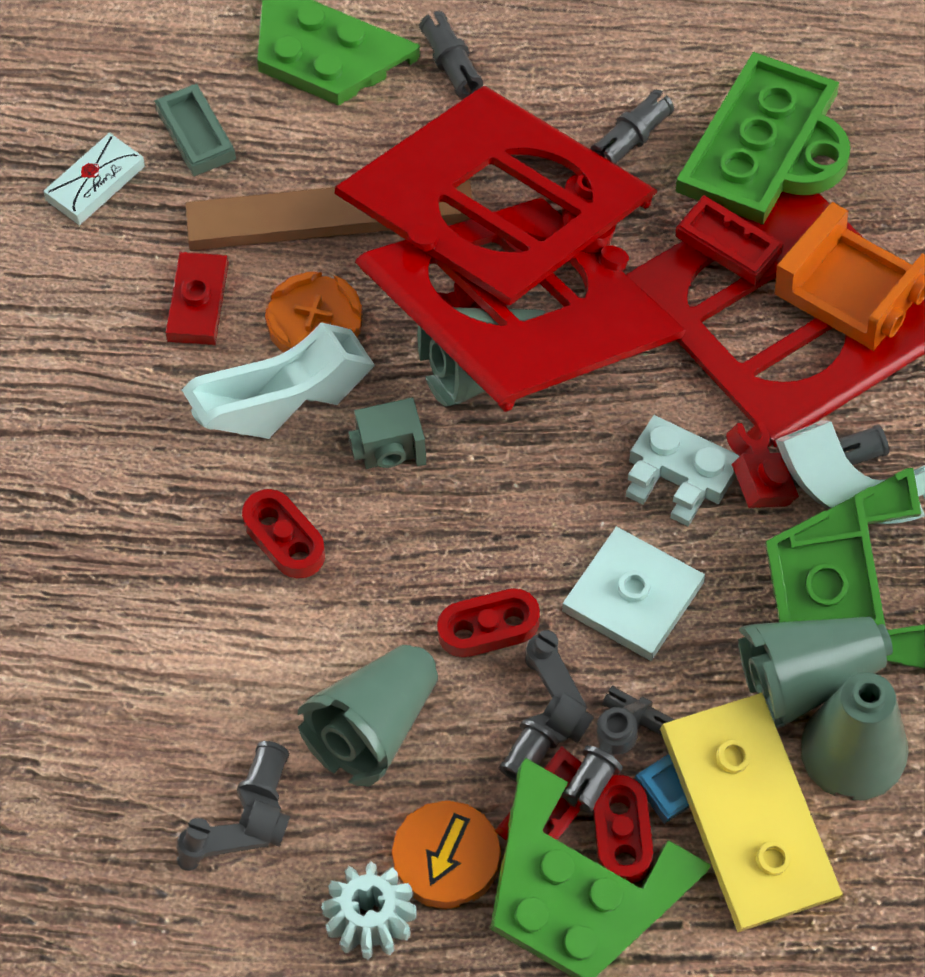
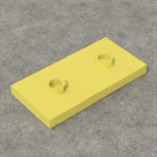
[660,693,843,932]

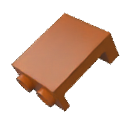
[775,202,925,350]

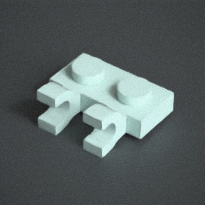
[626,415,740,526]

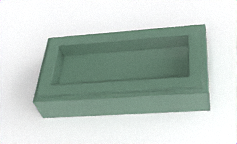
[154,83,236,177]

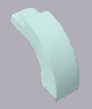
[775,420,925,524]

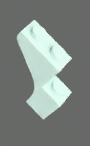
[182,322,375,439]

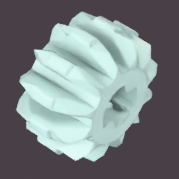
[322,861,417,960]

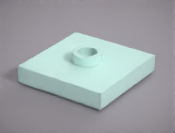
[562,526,705,661]

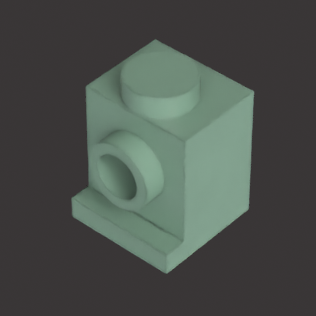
[348,397,426,469]

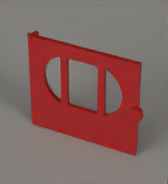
[334,86,658,306]
[626,192,925,448]
[355,197,686,412]

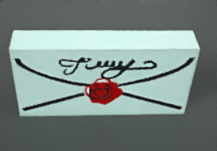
[43,132,145,225]

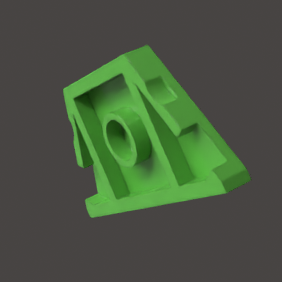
[257,0,420,105]

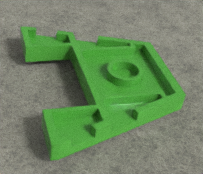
[765,468,925,669]
[490,758,711,977]

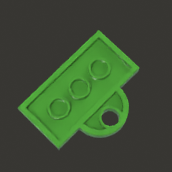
[675,52,850,225]

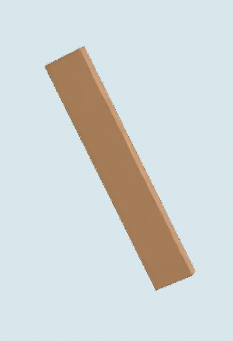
[185,179,473,251]

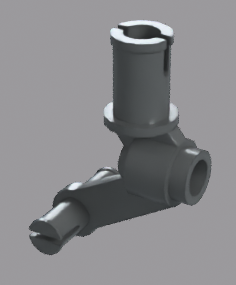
[498,630,594,783]
[562,686,676,813]
[177,741,290,871]

